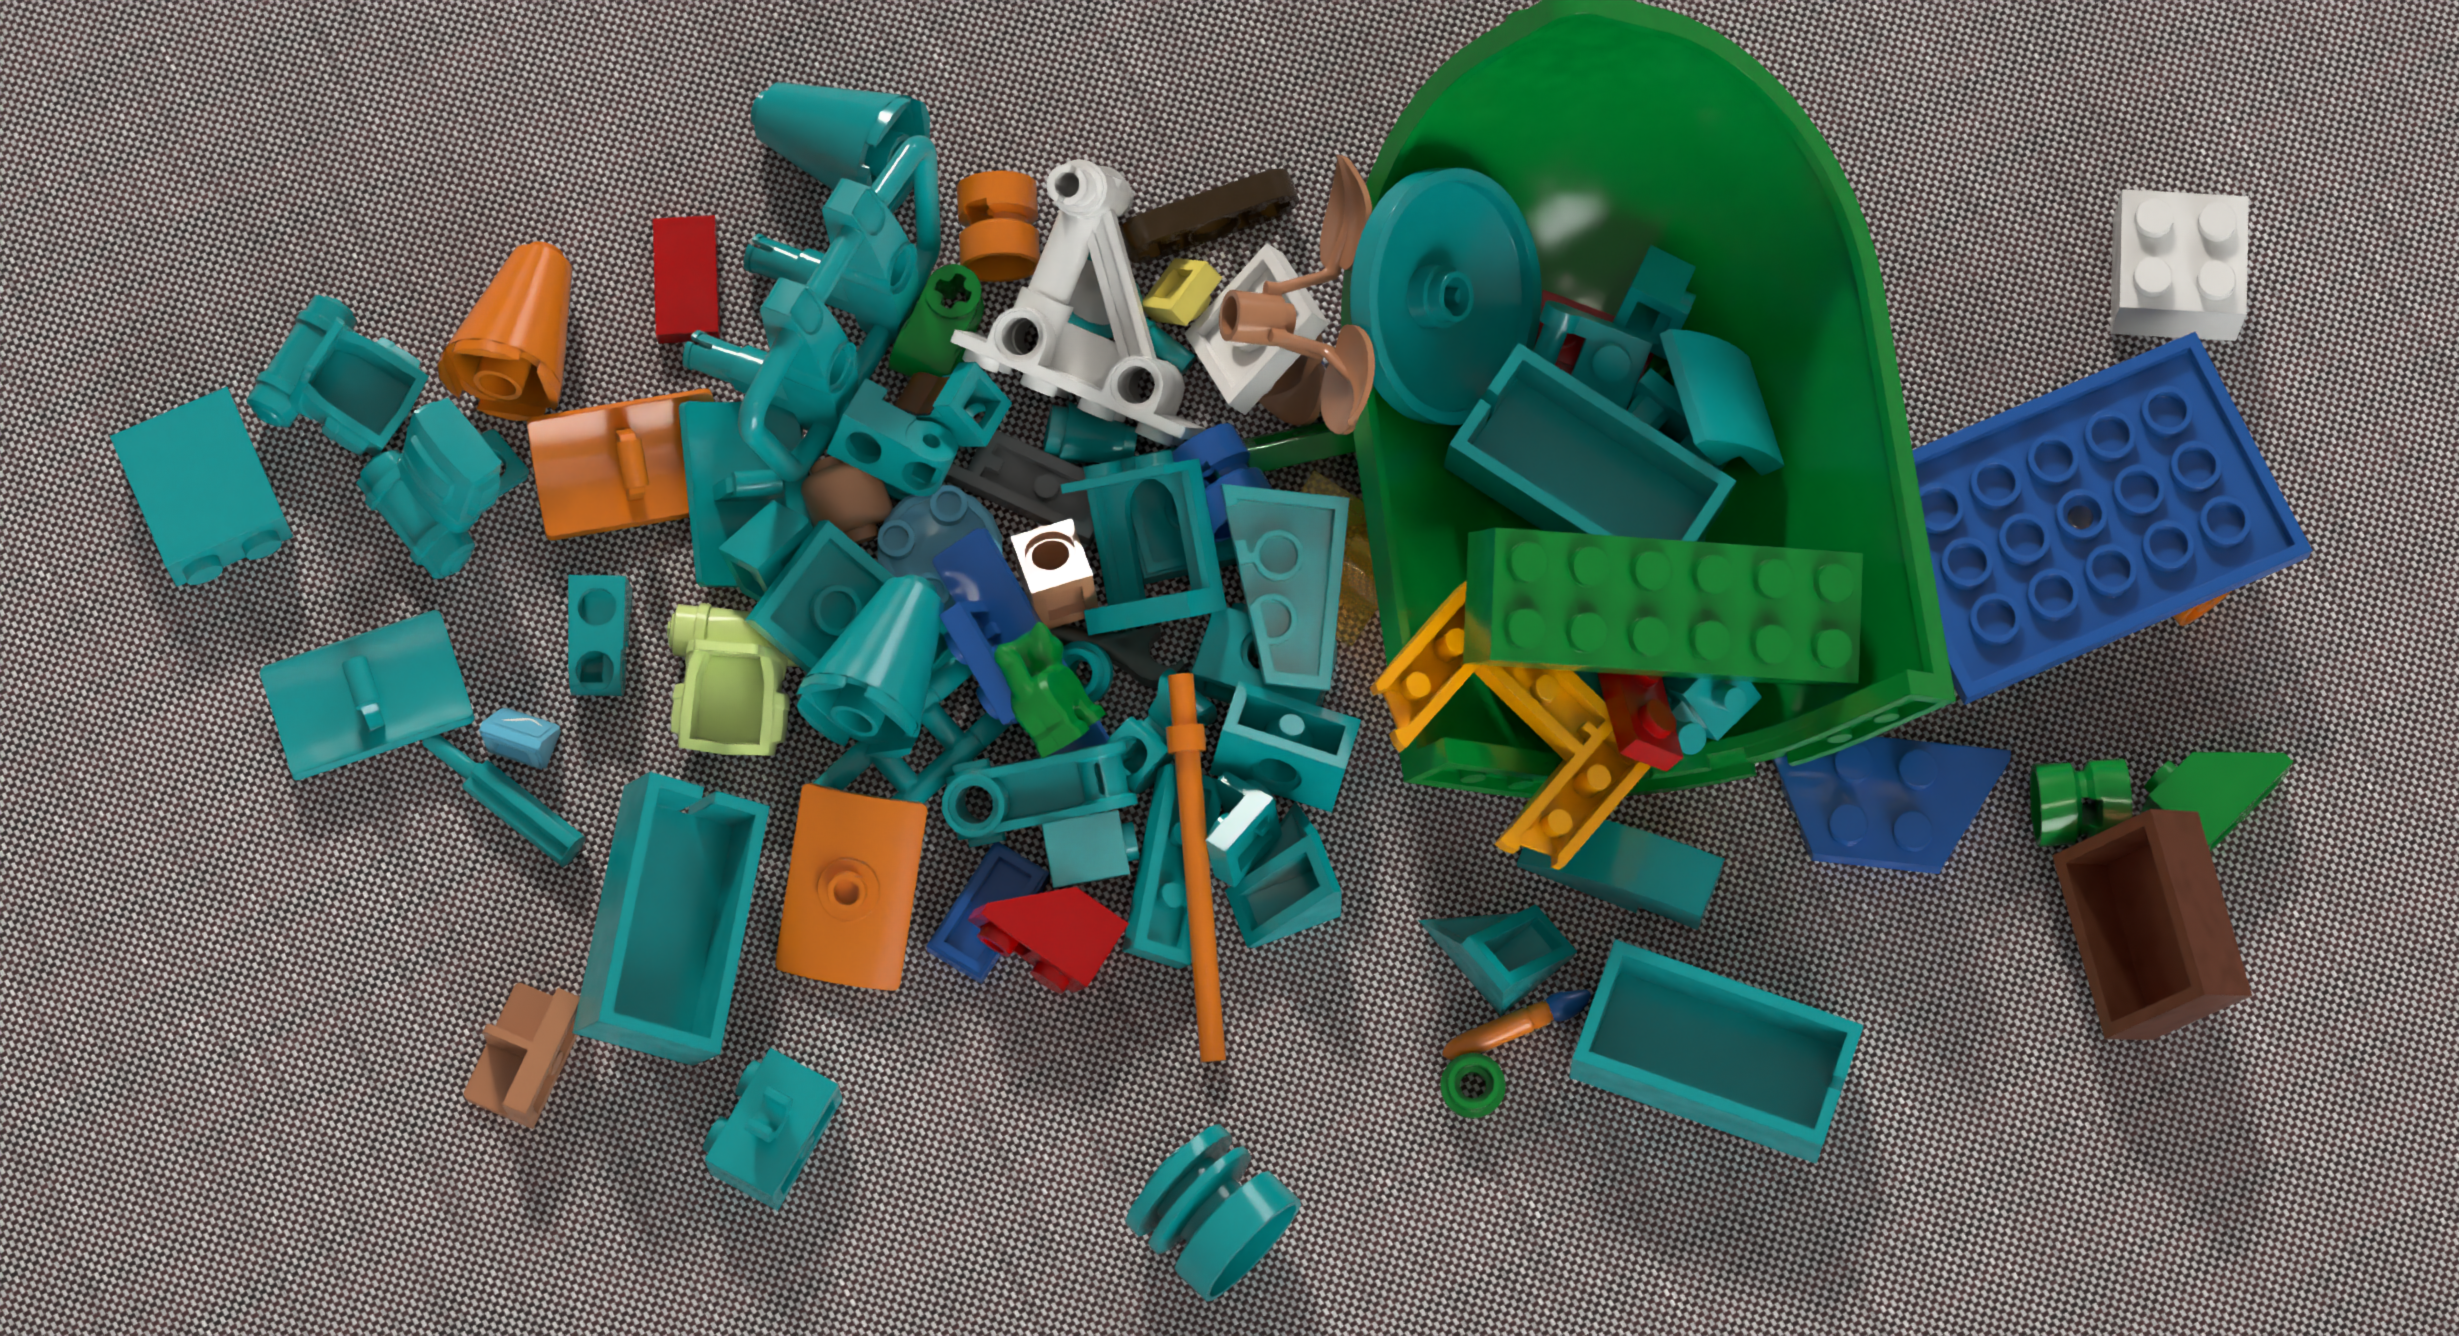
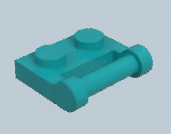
[1533,300,1653,410]

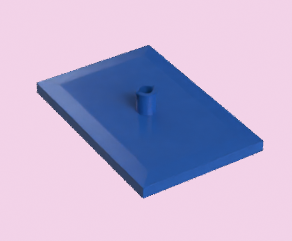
[1912,331,2313,705]

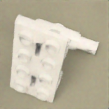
[950,159,1206,446]

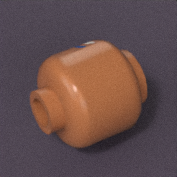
[801,456,893,545]

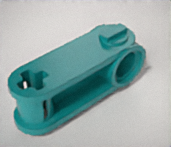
[942,740,1138,848]

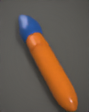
[1442,989,1591,1060]

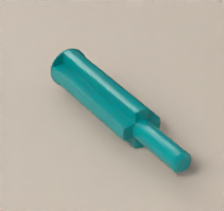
[422,734,586,867]

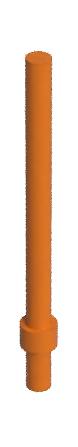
[1166,673,1226,1063]

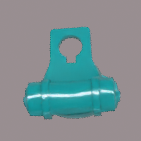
[246,295,429,456]
[356,398,529,579]

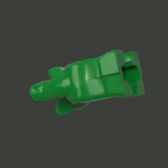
[994,622,1106,759]

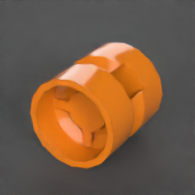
[957,170,1040,282]

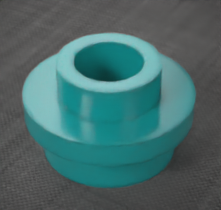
[1062,641,1113,703]

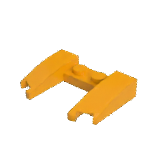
[1370,581,1651,870]

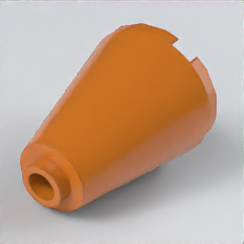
[437,241,573,421]

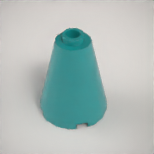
[750,82,930,213]
[796,574,944,759]

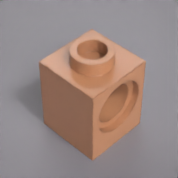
[1011,519,1099,629]

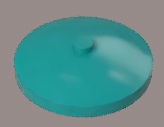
[1350,168,1542,425]

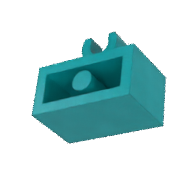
[702,1048,843,1211]

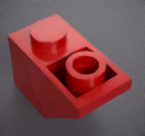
[968,887,1129,994]

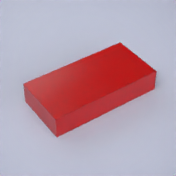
[653,215,721,344]

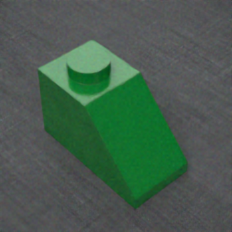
[2140,752,2294,853]

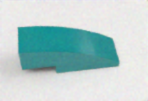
[1517,820,1725,930]

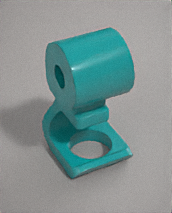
[1107,668,1218,795]

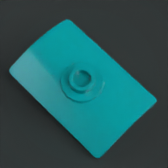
[679,401,812,588]
[260,610,475,780]

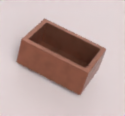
[2052,809,2252,1040]

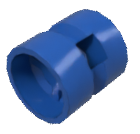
[1172,423,1273,543]

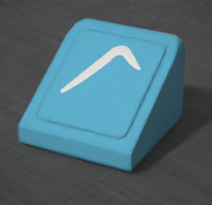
[479,708,561,770]

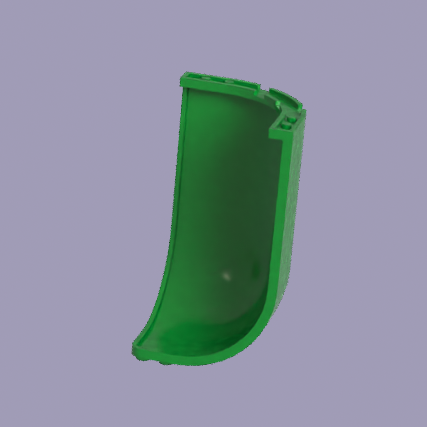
[1341,0,1956,798]

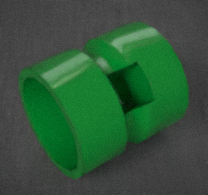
[2030,758,2133,847]

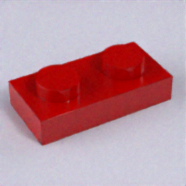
[1597,672,1684,772]

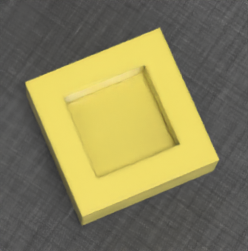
[1142,258,1223,326]

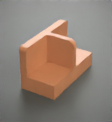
[463,983,580,1129]

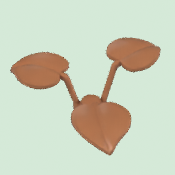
[1219,154,1375,435]

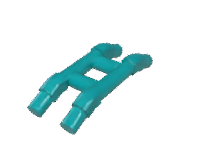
[813,657,1012,804]

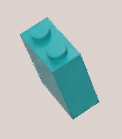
[110,386,294,587]

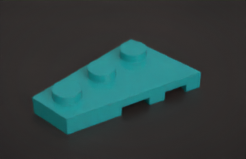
[1220,484,1349,692]

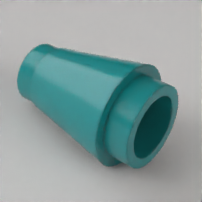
[1042,401,1138,463]

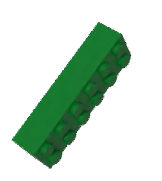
[1463,527,1863,687]

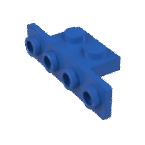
[932,528,1110,754]

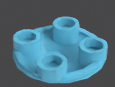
[878,485,1003,611]

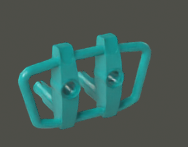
[682,135,941,482]

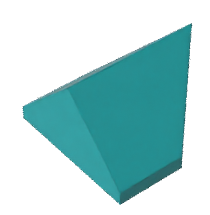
[1225,801,1342,948]
[1418,904,1577,1016]

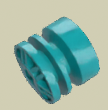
[1125,1124,1301,1302]

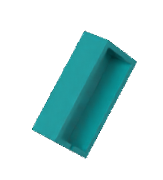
[1443,343,1736,542]
[572,771,770,1066]
[1569,939,1864,1164]

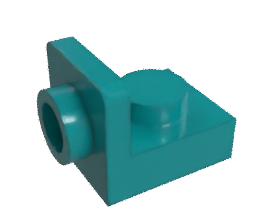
[1205,771,1282,888]

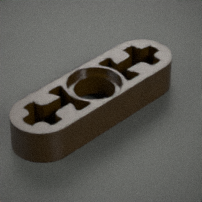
[1120,168,1300,263]

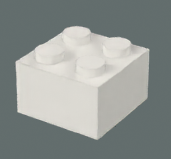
[2110,189,2249,341]

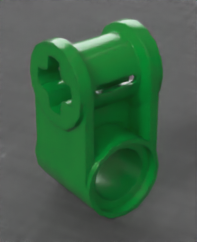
[888,264,985,378]

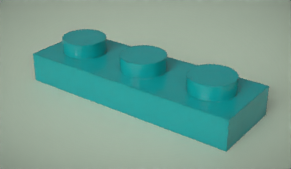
[1122,763,1222,969]

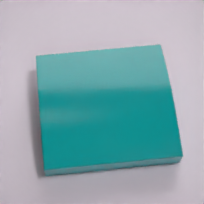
[1659,329,1785,476]

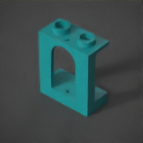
[1060,450,1227,635]

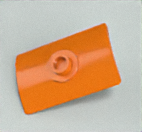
[526,388,714,541]
[775,783,927,991]

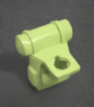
[667,603,799,756]

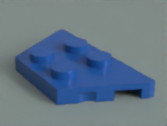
[1772,736,2011,874]

